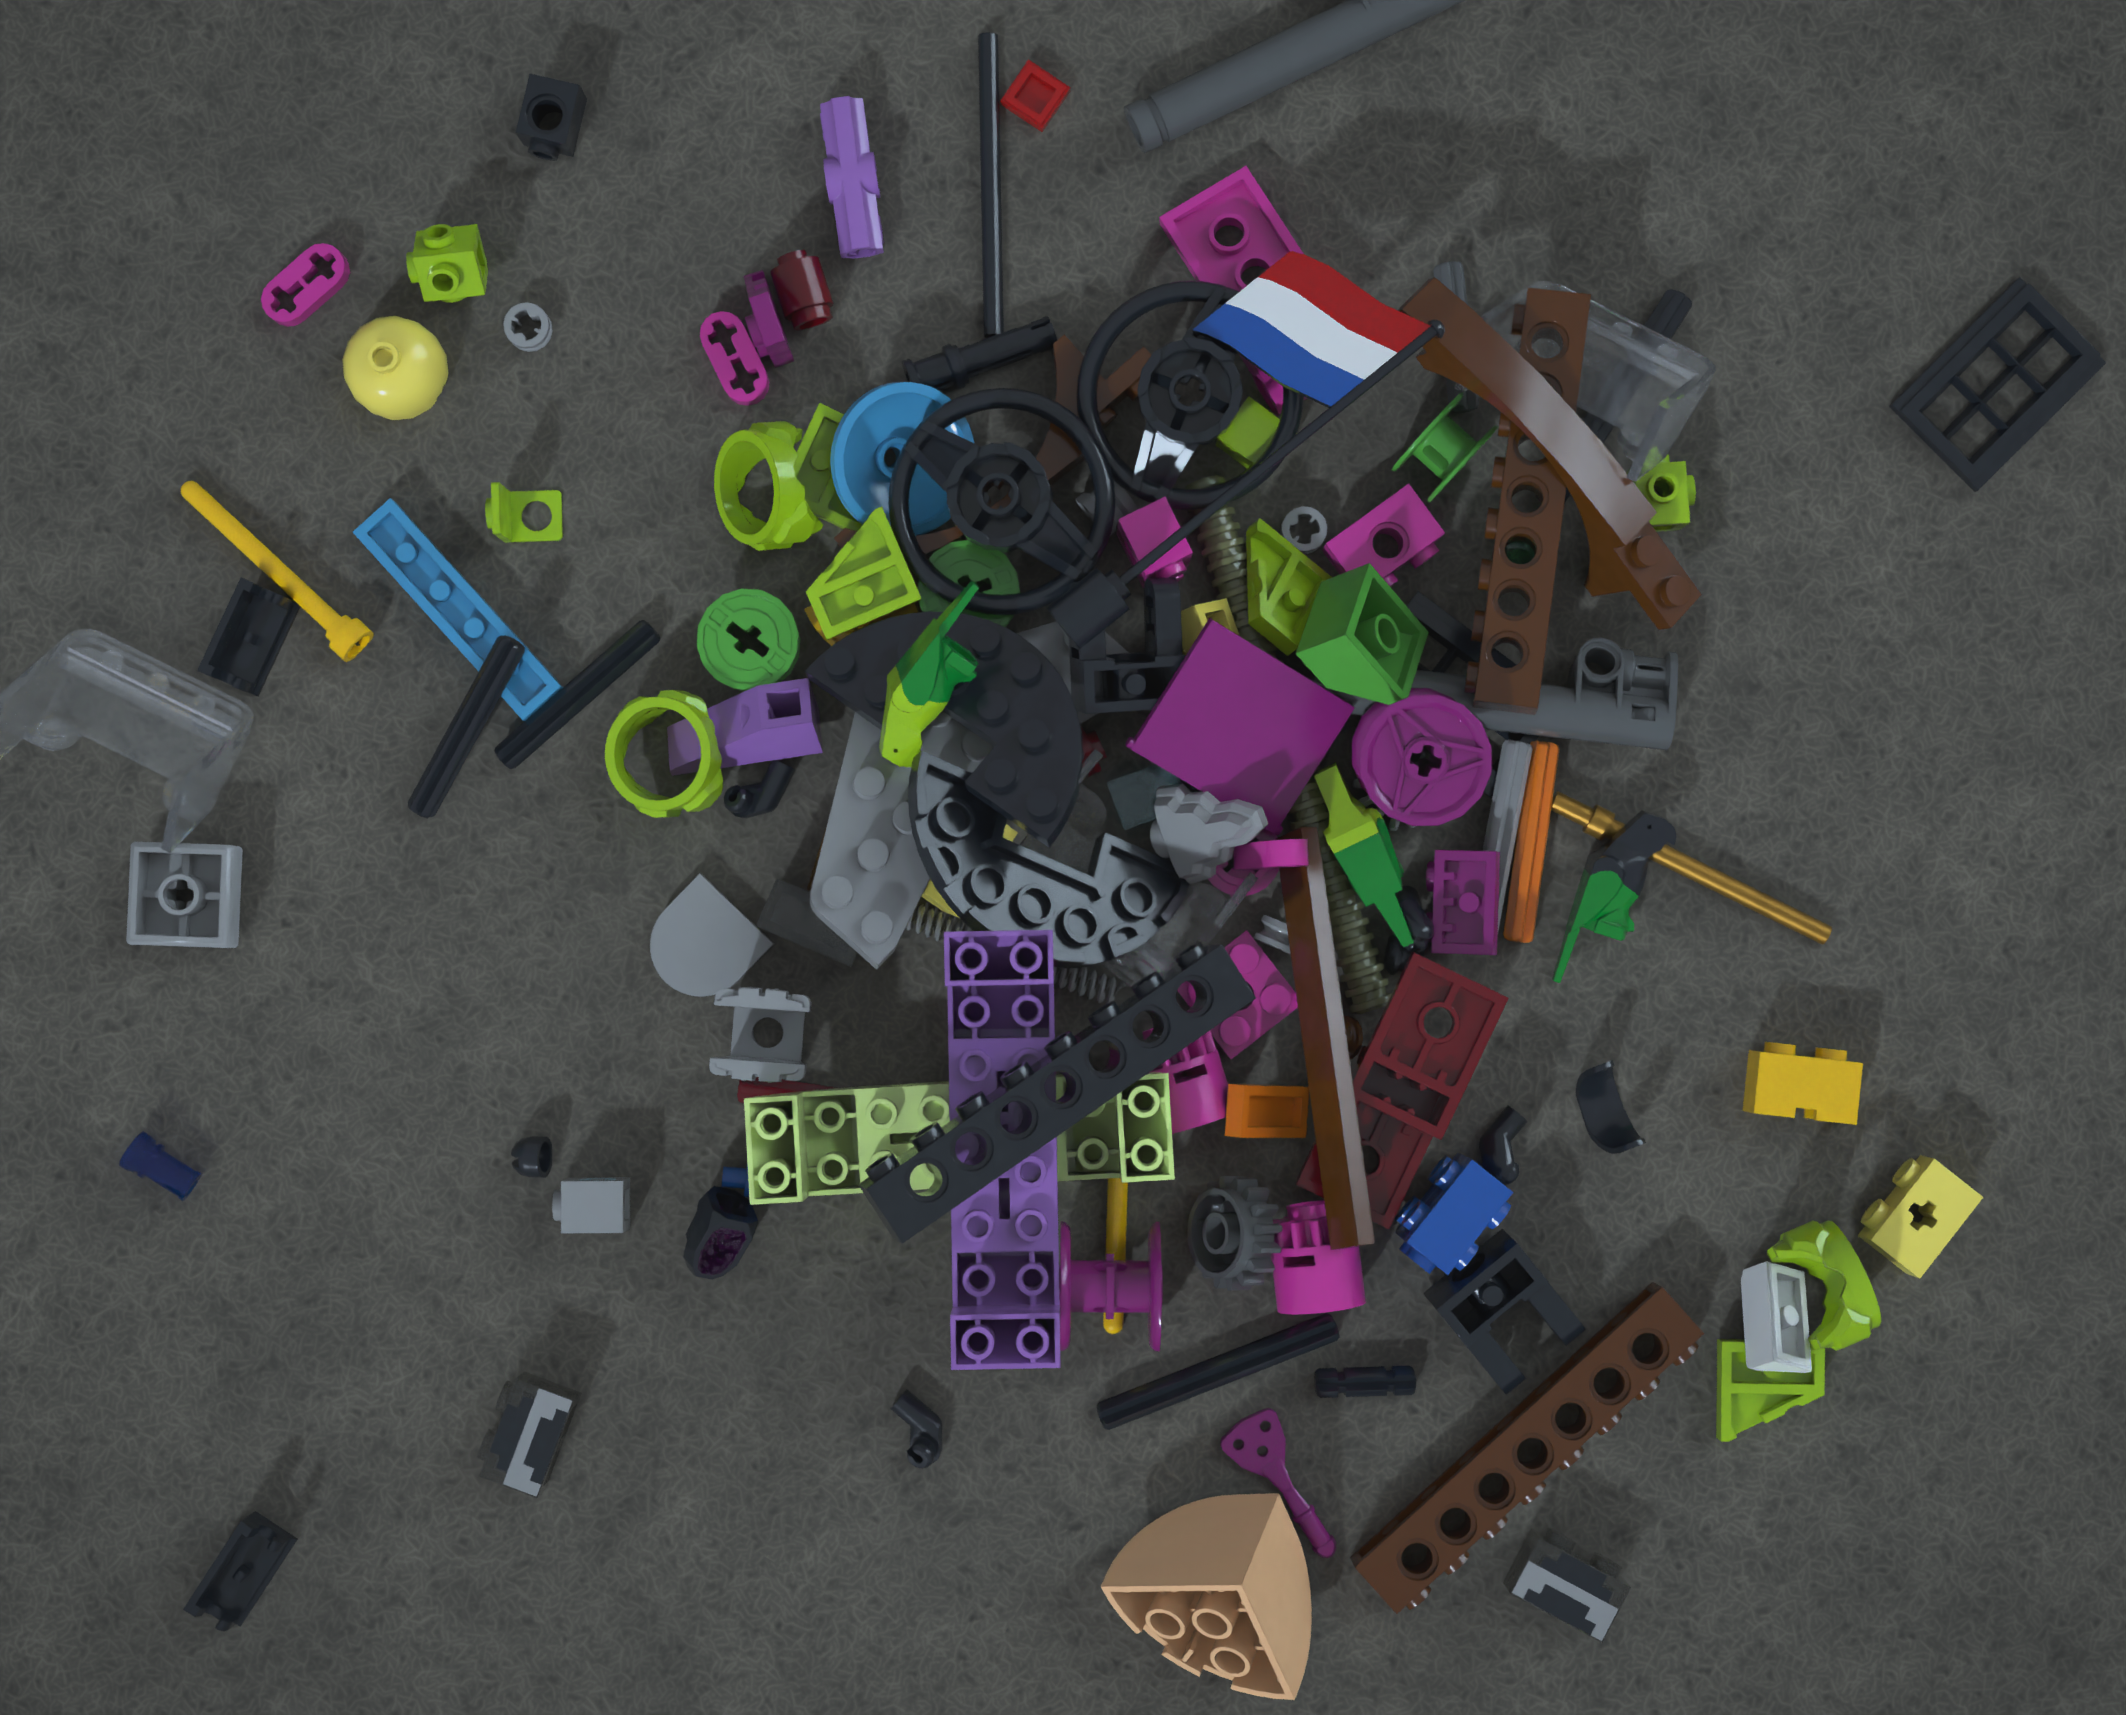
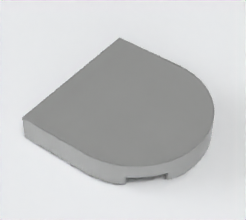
[650,873,775,997]

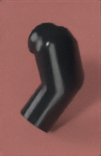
[724,760,795,818]
[1395,886,1434,952]
[1479,1105,1528,1185]
[890,1389,942,1469]

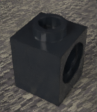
[516,74,587,161]

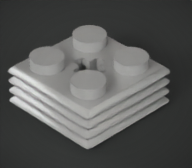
[126,842,243,948]

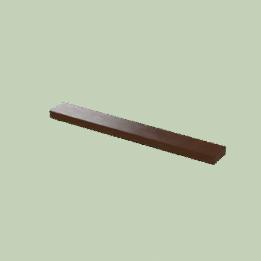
[1275,827,1375,1250]

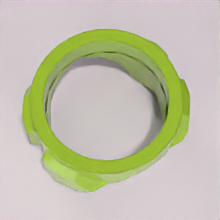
[714,421,823,551]
[605,690,723,818]
[1767,1220,1881,1351]

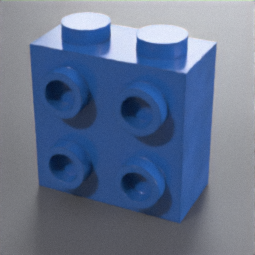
[1395,1153,1513,1275]

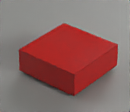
[1000,59,1071,132]

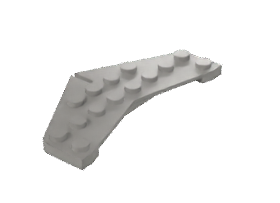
[810,622,1129,969]

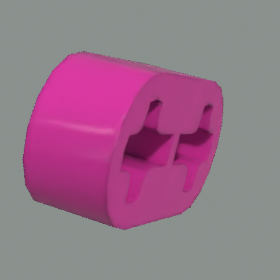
[261,243,350,327]
[700,311,770,406]
[1233,839,1309,870]

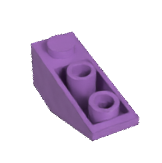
[667,678,823,776]

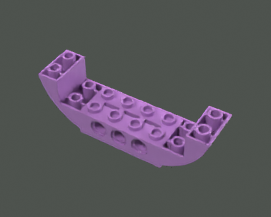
[944,930,1061,1370]

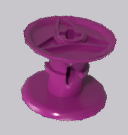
[1352,688,1492,826]
[1059,1221,1163,1352]

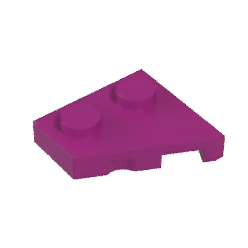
[744,269,794,368]

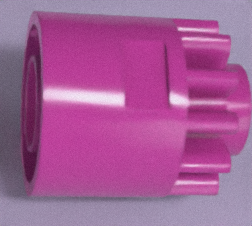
[1142,1028,1228,1134]
[1271,1200,1366,1315]

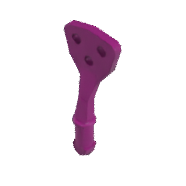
[1220,1408,1336,1558]

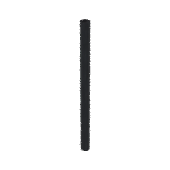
[978,32,1004,337]

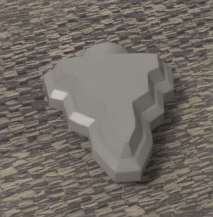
[1150,784,1268,884]

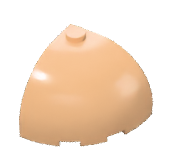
[1100,1493,1312,1700]

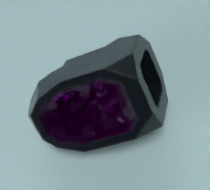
[683,1186,758,1280]

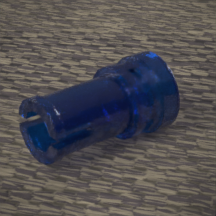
[119,1131,203,1202]

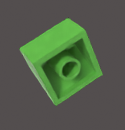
[1296,563,1429,705]

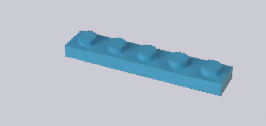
[353,498,563,721]

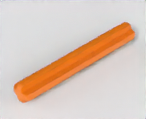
[1503,741,1560,943]

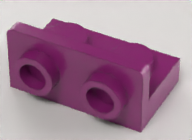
[1426,850,1500,955]

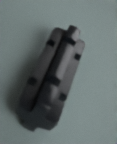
[1314,1366,1416,1398]

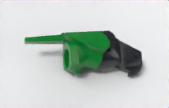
[1552,810,1676,983]

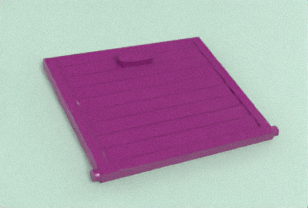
[1125,618,1355,836]

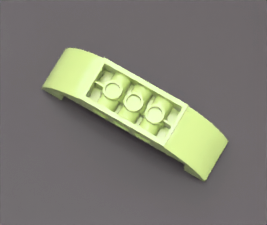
[744,1072,1175,1205]

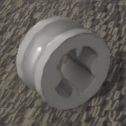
[503,302,553,352]
[1280,506,1327,555]
[1254,915,1291,955]

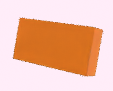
[1225,1084,1309,1138]

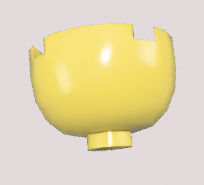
[342,316,448,420]

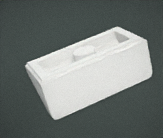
[1741,1261,1812,1373]

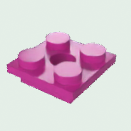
[1177,930,1298,1059]

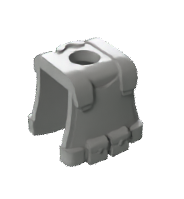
[709,986,811,1083]

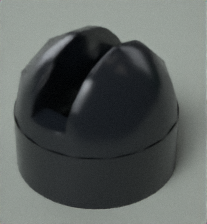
[511,1136,552,1178]

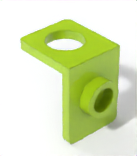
[485,482,563,543]

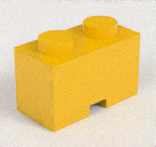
[1743,1042,1863,1125]

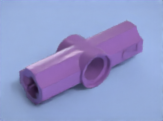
[820,96,884,259]

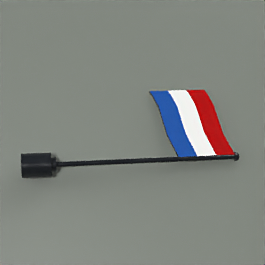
[1047,251,1445,649]

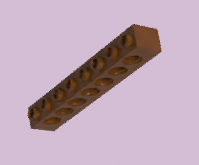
[1464,288,1591,715]
[1350,1282,1704,1614]

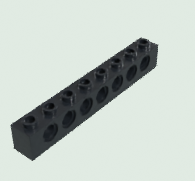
[858,941,1256,1244]

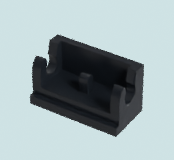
[197,577,300,697]
[183,1511,298,1631]

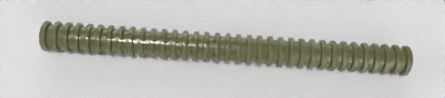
[1185,475,1392,1014]

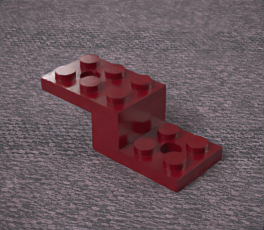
[1295,952,1509,1229]

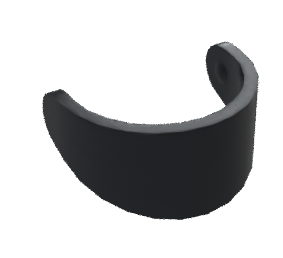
[1576,1060,1646,1154]

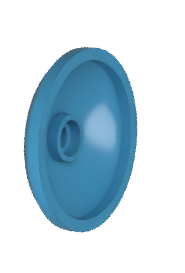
[830,382,975,536]

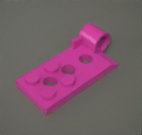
[1159,166,1307,416]

